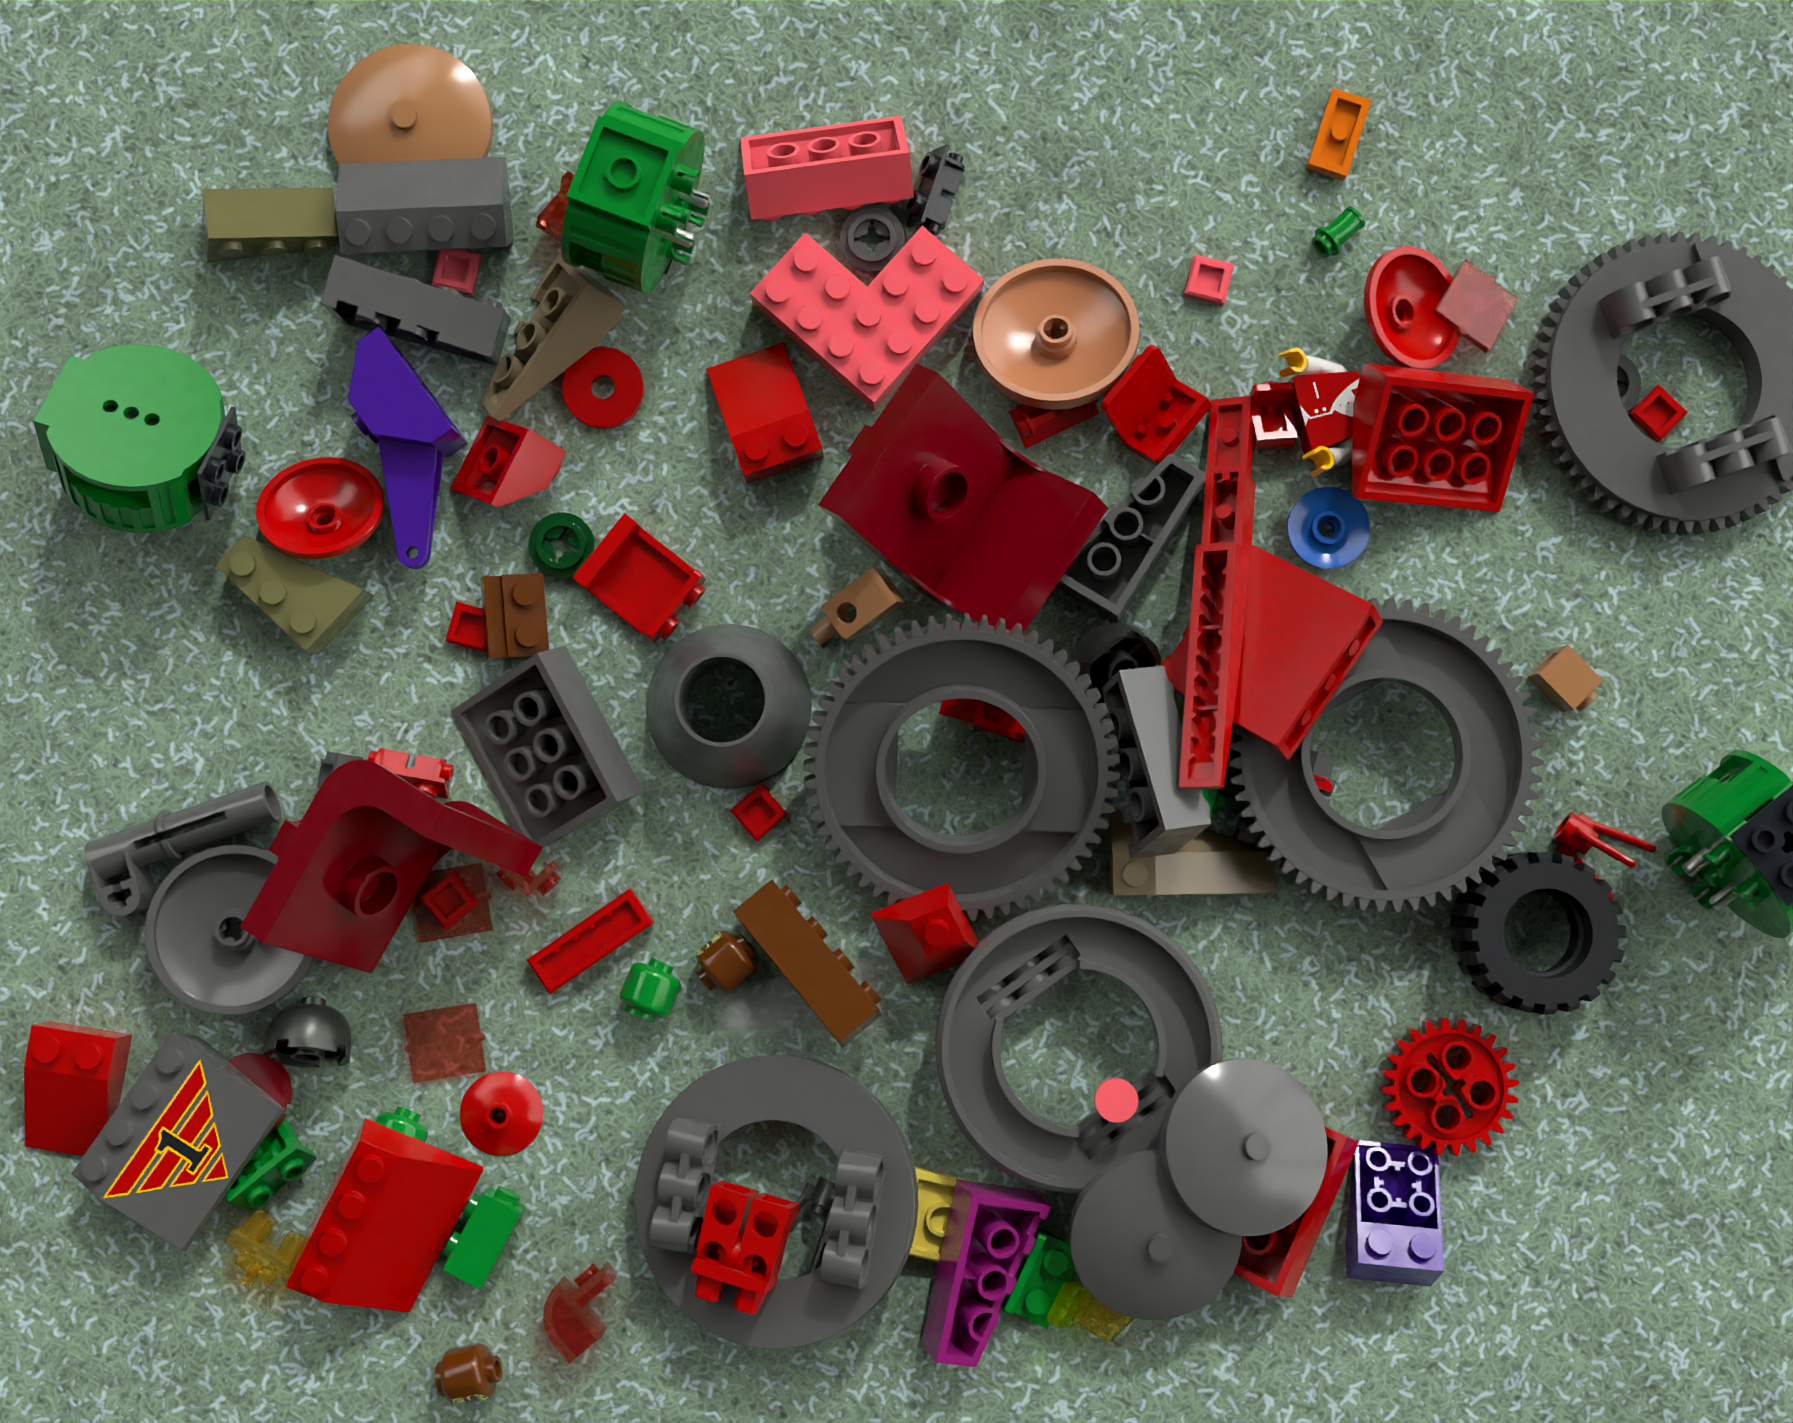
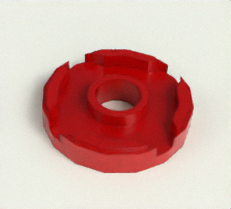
[562,346,645,430]

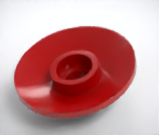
[460,1071,543,1156]

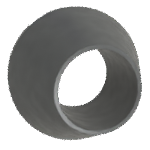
[646,624,812,789]

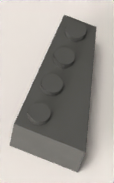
[320,255,511,366]
[1056,453,1206,623]
[1102,666,1211,859]

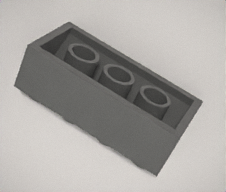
[335,157,514,254]

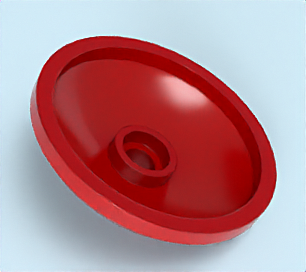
[1364,246,1462,370]
[256,457,385,559]

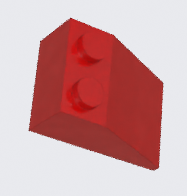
[706,342,824,484]
[24,1021,132,1156]

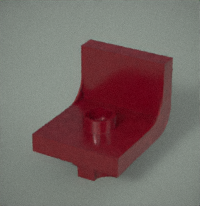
[818,363,1109,634]
[240,760,543,973]

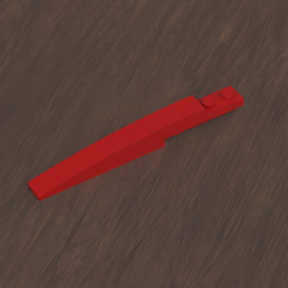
[1179,396,1256,790]

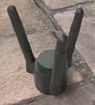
[795,1177,835,1274]

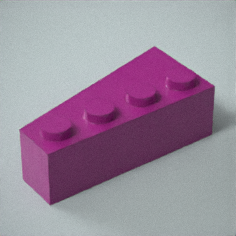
[921,1179,1052,1367]

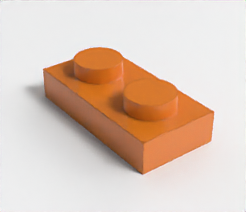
[1305,88,1372,181]

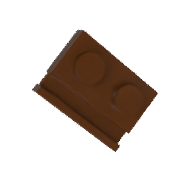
[480,573,549,660]

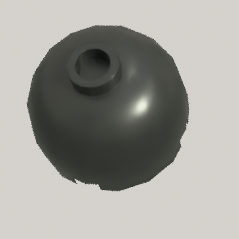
[1075,622,1161,704]
[263,997,352,1068]

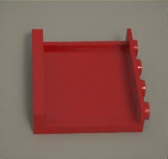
[1161,545,1383,761]

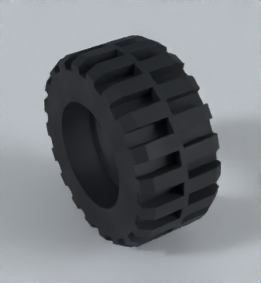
[1450,852,1626,1015]

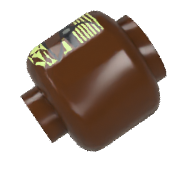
[695,930,759,993]
[435,1343,502,1405]

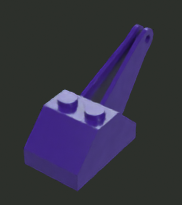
[348,327,468,569]

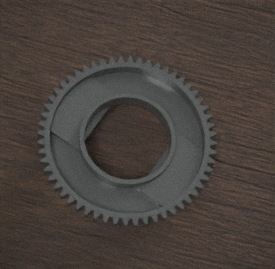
[1528,232,1793,536]
[1227,598,1544,912]
[803,613,1120,921]

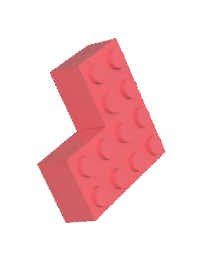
[750,226,984,412]

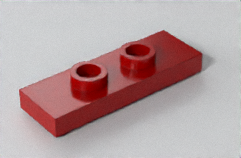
[526,888,655,995]

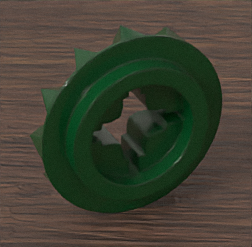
[528,512,595,578]

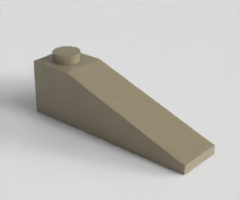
[480,253,626,422]
[1107,811,1275,895]

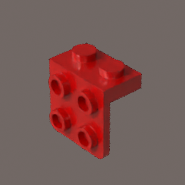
[1101,345,1212,466]

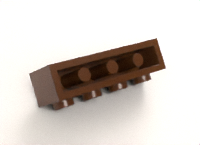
[733,880,881,1048]

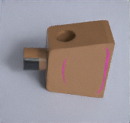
[810,567,907,649]

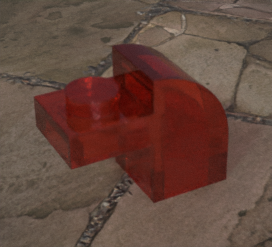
[543,1261,618,1364]

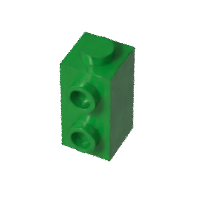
[442,1186,527,1290]

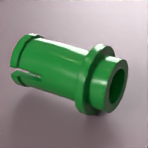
[1312,206,1365,257]

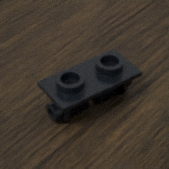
[906,144,965,235]

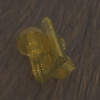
[225,1210,304,1288]

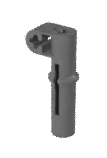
[85,781,281,917]

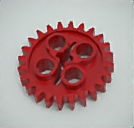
[1379,1017,1519,1156]

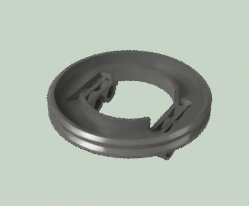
[935,904,1223,1194]
[635,1055,919,1349]

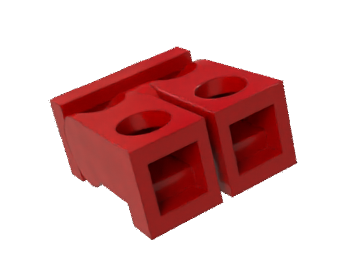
[691,1180,800,1314]

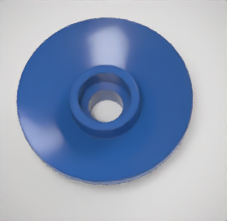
[1287,487,1370,569]

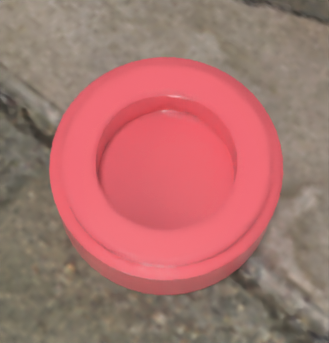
[1094,1077,1138,1123]

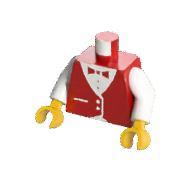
[1278,347,1360,477]

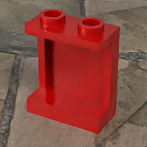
[572,513,706,643]

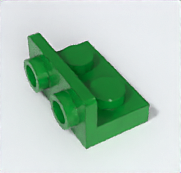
[226,1114,317,1210]
[1001,1228,1075,1329]

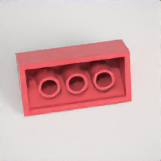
[740,116,914,221]

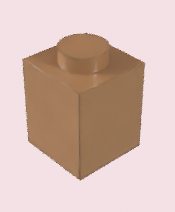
[1527,645,1603,712]

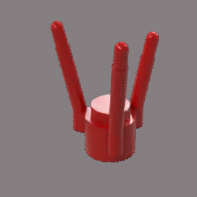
[1552,812,1657,900]

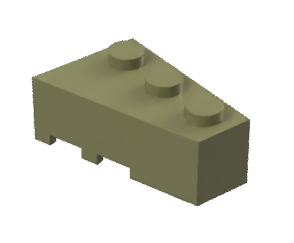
[202,188,338,263]
[215,535,375,655]

